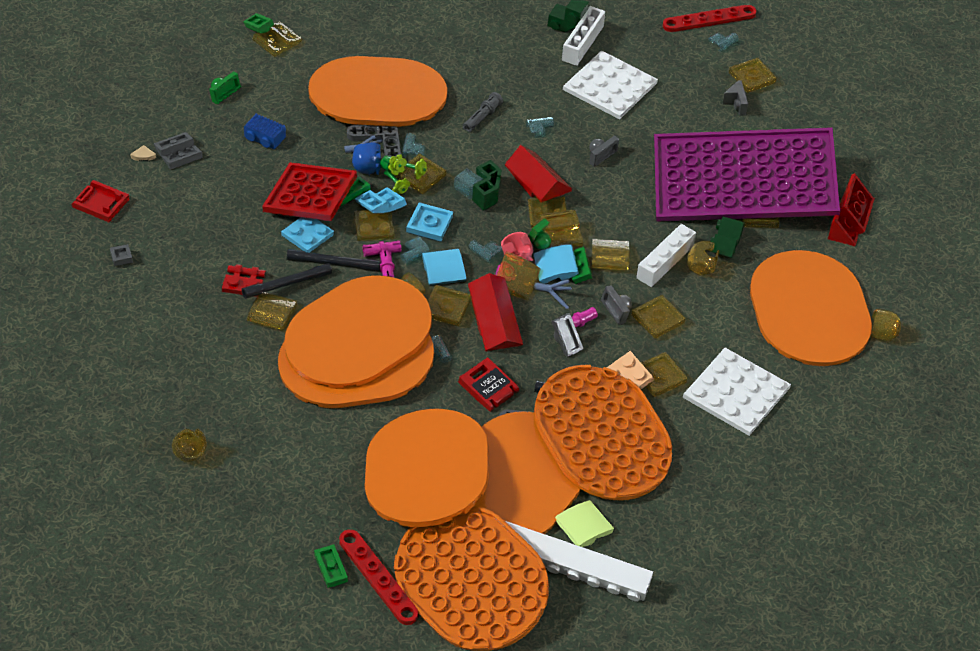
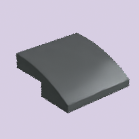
[154,132,203,170]

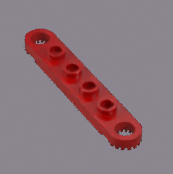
[663,5,756,32]
[339,530,418,625]

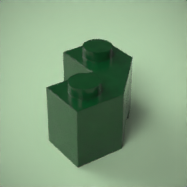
[547,0,589,32]
[472,160,502,211]
[709,217,745,258]

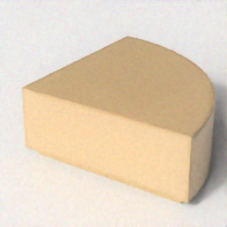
[130,145,156,161]

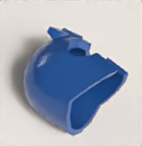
[352,142,381,175]

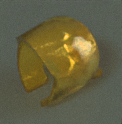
[687,241,719,275]
[870,309,901,341]
[172,428,207,462]

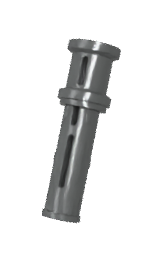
[462,92,503,132]

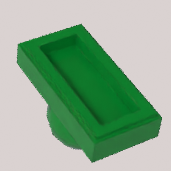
[209,71,241,104]
[528,219,551,250]

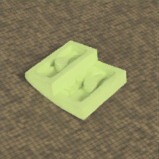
[555,500,614,547]

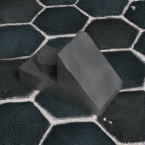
[722,80,748,116]

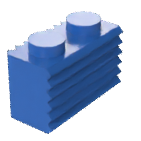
[244,113,286,149]

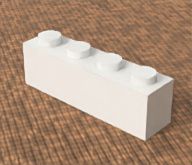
[562,6,605,66]
[637,224,696,287]

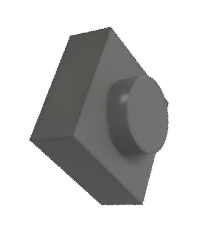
[110,244,133,266]

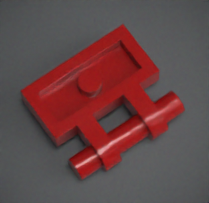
[222,264,266,297]

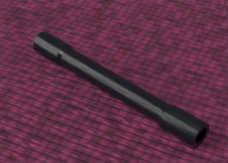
[287,249,381,272]
[242,263,332,299]

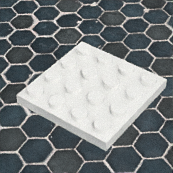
[563,51,658,119]
[683,348,791,436]

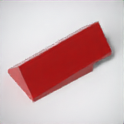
[505,145,572,203]
[828,173,875,246]
[468,273,523,351]

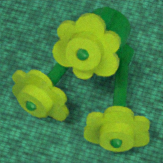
[380,155,427,194]

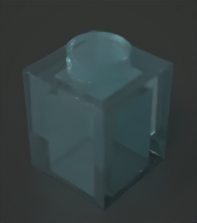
[454,168,483,200]

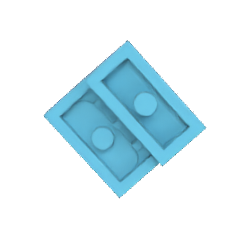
[355,187,407,213]
[533,245,579,284]
[422,249,466,286]

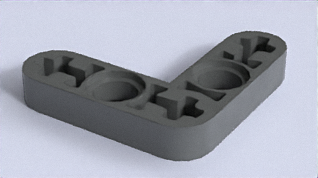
[347,125,401,157]

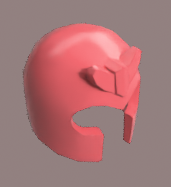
[501,232,533,267]

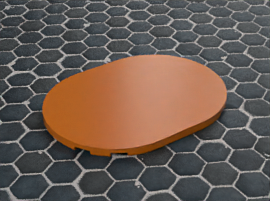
[309,56,447,127]
[750,250,872,366]
[284,276,432,388]
[278,334,434,408]
[534,365,672,500]
[365,409,489,527]
[474,412,582,534]
[394,507,549,651]

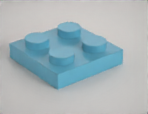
[406,203,453,241]
[281,217,334,252]

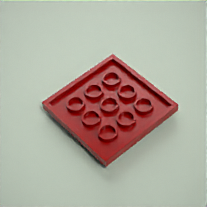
[262,162,357,221]

